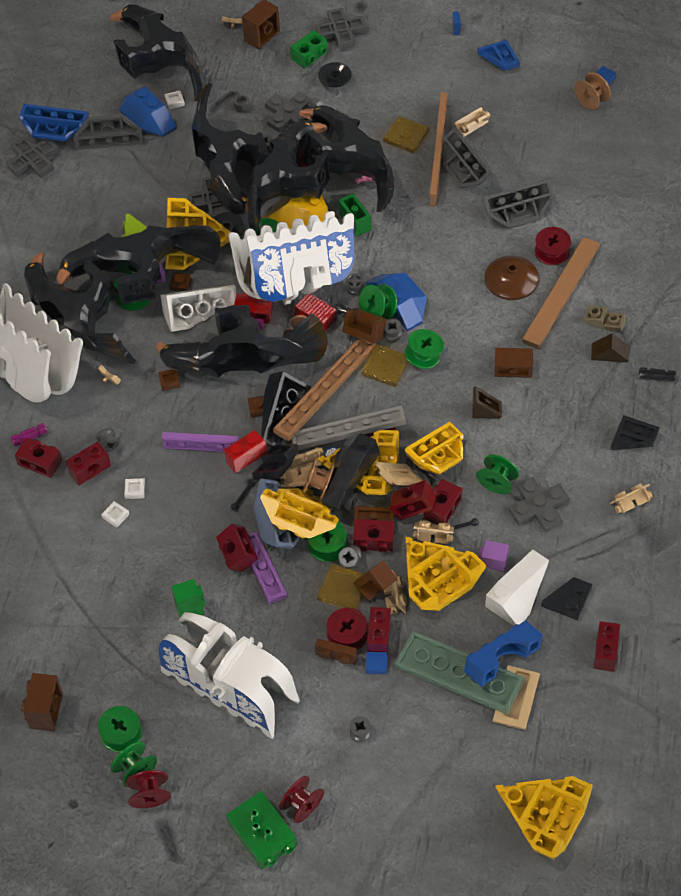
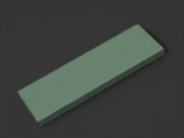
[394,631,525,715]

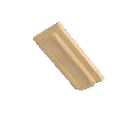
[376,462,423,486]
[493,665,540,730]

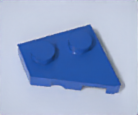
[477,40,520,71]

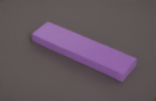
[162,432,239,452]
[248,531,287,605]

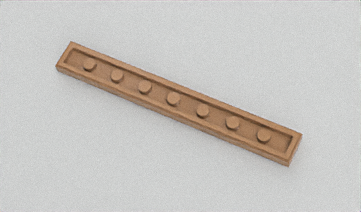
[430,92,447,206]
[522,237,600,349]
[273,338,377,441]

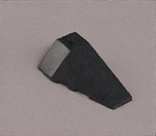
[261,371,311,446]
[321,433,380,511]

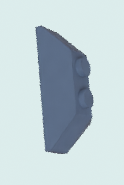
[254,479,301,549]

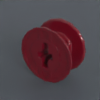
[534,227,571,266]
[326,607,368,650]
[126,770,171,809]
[279,776,324,824]

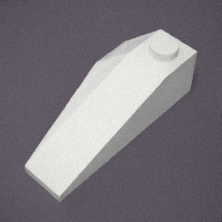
[485,550,549,626]

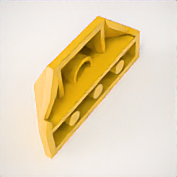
[405,421,463,475]

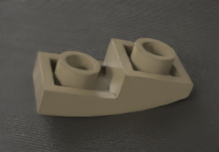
[584,305,626,332]

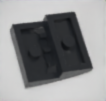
[252,443,298,480]

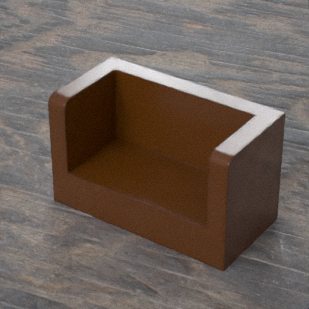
[342,308,386,343]
[494,348,533,378]
[353,560,398,601]

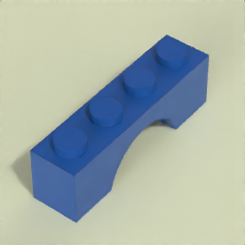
[464,620,543,687]

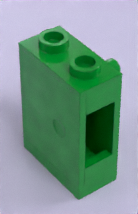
[226,790,297,870]

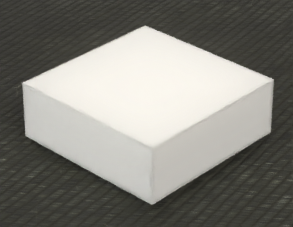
[164,90,185,110]
[124,478,145,499]
[101,501,129,528]

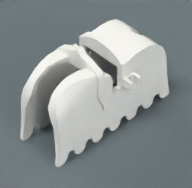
[0,283,83,403]

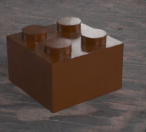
[242,0,280,50]
[21,673,64,731]

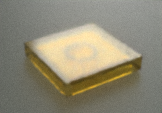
[383,116,429,154]
[362,344,409,387]
[317,563,363,609]

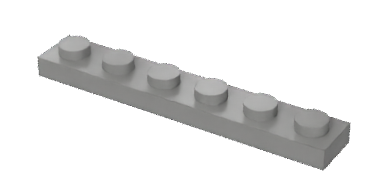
[292,405,406,451]

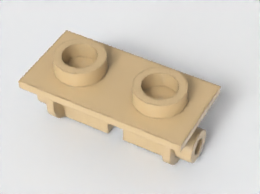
[454,107,490,136]
[289,447,324,474]
[280,467,311,489]
[610,483,653,514]
[413,520,454,544]
[384,570,407,614]

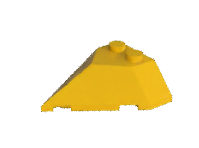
[263,195,329,229]
[165,198,231,270]
[317,430,399,495]
[260,488,339,538]
[405,537,486,611]
[495,776,593,859]

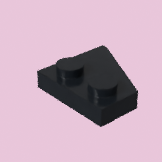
[610,415,660,450]
[541,577,593,621]

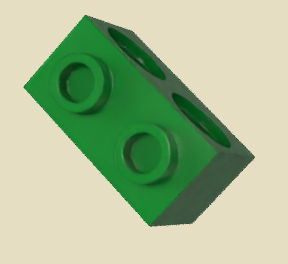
[290,30,328,69]

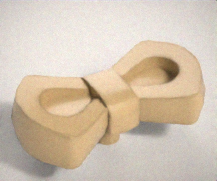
[221,16,243,28]
[97,364,121,386]

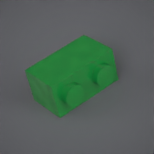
[338,193,371,237]
[171,579,206,618]

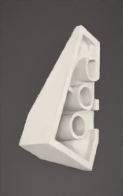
[160,285,237,332]

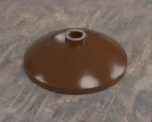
[485,256,539,300]

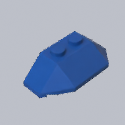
[119,86,177,137]
[19,104,89,142]
[366,273,427,331]

